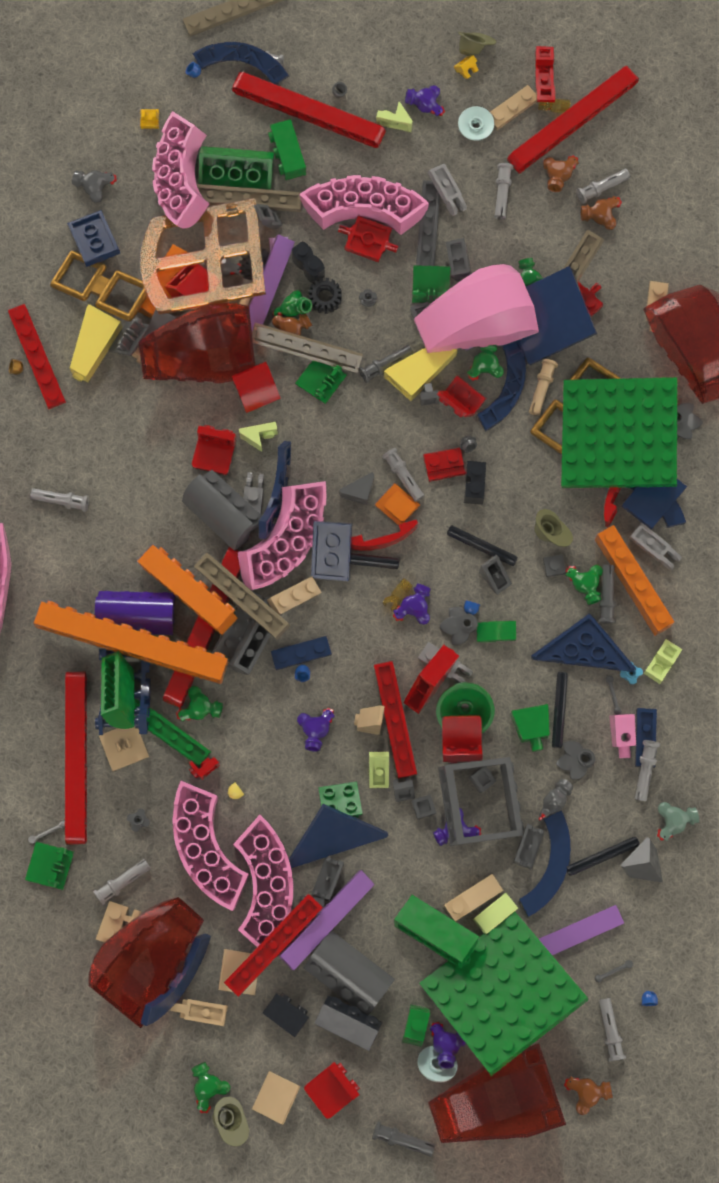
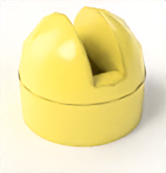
[228,782,244,799]

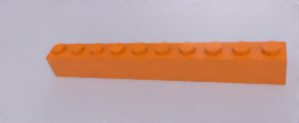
[34,601,229,684]

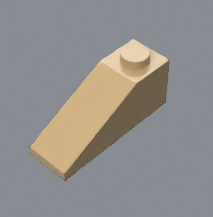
[354,706,385,735]
[443,874,503,922]

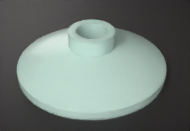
[458,106,494,141]
[417,1046,457,1083]

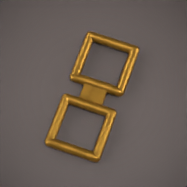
[50,251,152,322]
[530,357,622,454]

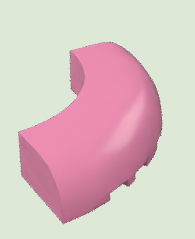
[152,111,209,229]
[299,175,429,235]
[238,481,326,590]
[172,781,249,911]
[233,815,293,947]

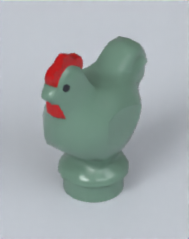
[657,802,699,841]

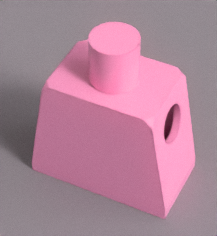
[609,714,636,758]

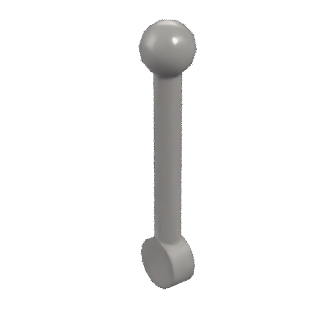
[28,821,65,844]

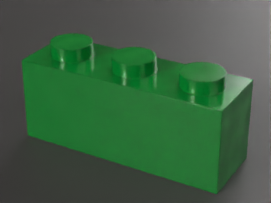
[268,119,306,181]

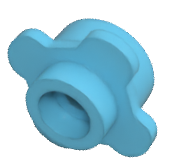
[620,662,643,685]

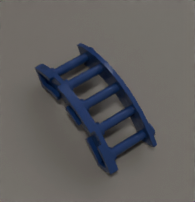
[95,648,151,735]

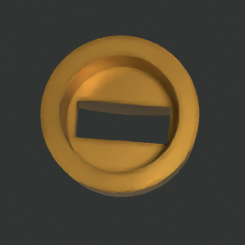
[9,359,24,375]

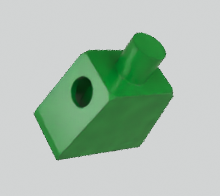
[510,704,550,752]
[402,1004,430,1047]

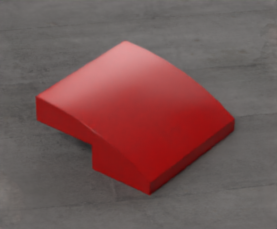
[231,362,281,413]

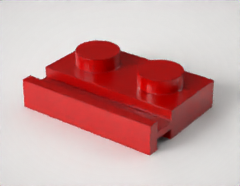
[423,447,466,482]

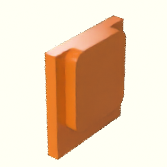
[375,483,420,525]

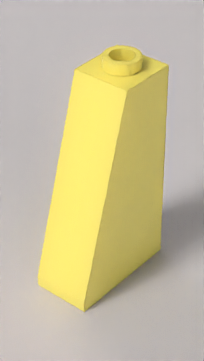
[70,305,123,382]
[384,348,457,401]

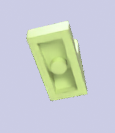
[376,102,413,132]
[239,422,278,452]
[369,752,389,788]

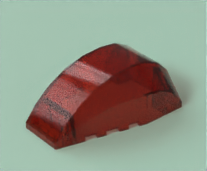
[643,284,719,404]
[138,303,255,384]
[88,897,204,1029]
[428,1043,566,1143]

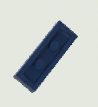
[271,636,332,671]
[635,708,657,768]

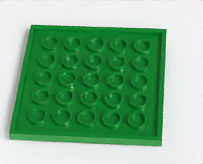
[561,377,678,488]
[419,911,588,1076]

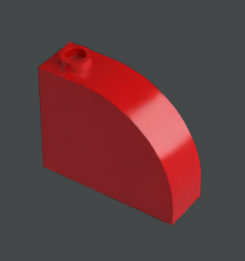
[403,645,459,714]

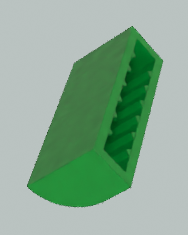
[101,651,134,729]
[394,895,479,969]

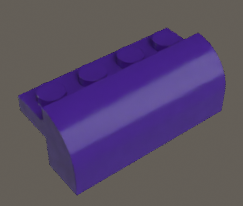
[95,591,176,635]

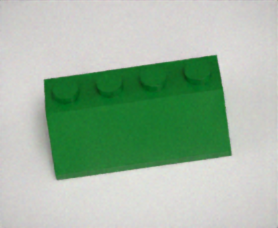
[198,146,274,190]

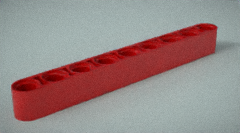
[506,66,639,174]
[231,72,386,148]
[162,547,241,708]
[65,671,87,845]

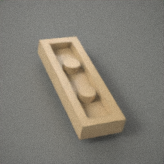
[490,85,537,130]
[267,577,322,615]

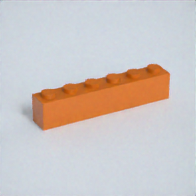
[595,525,674,636]
[137,545,238,635]

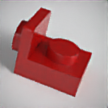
[189,757,220,780]

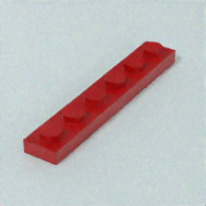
[8,304,66,409]
[374,661,417,779]
[224,894,323,997]

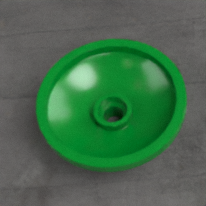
[436,682,495,733]

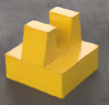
[454,55,478,79]
[140,109,159,129]

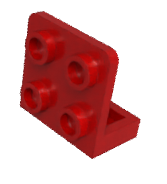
[437,375,487,418]
[192,425,237,475]
[442,716,483,764]
[304,1062,360,1119]

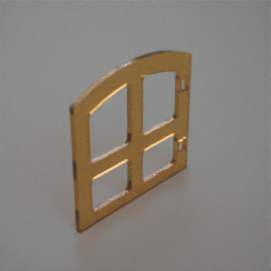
[140,198,266,315]

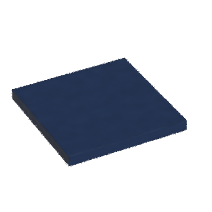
[519,266,597,365]

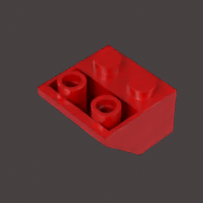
[165,262,221,308]

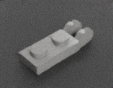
[427,164,467,216]
[243,472,264,514]
[629,523,682,570]
[418,642,473,683]

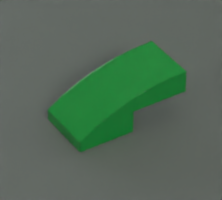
[477,621,516,642]

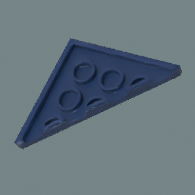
[531,613,636,672]
[289,804,388,868]

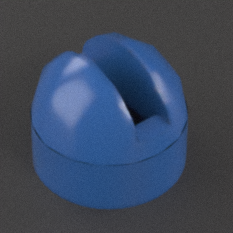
[185,61,201,78]
[464,600,480,615]
[295,665,310,682]
[641,991,658,1006]

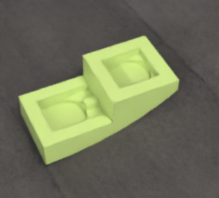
[644,639,682,684]
[473,893,518,935]

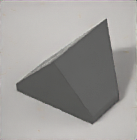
[621,837,663,882]

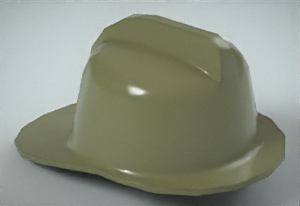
[458,31,496,56]
[534,509,573,547]
[212,1097,249,1147]

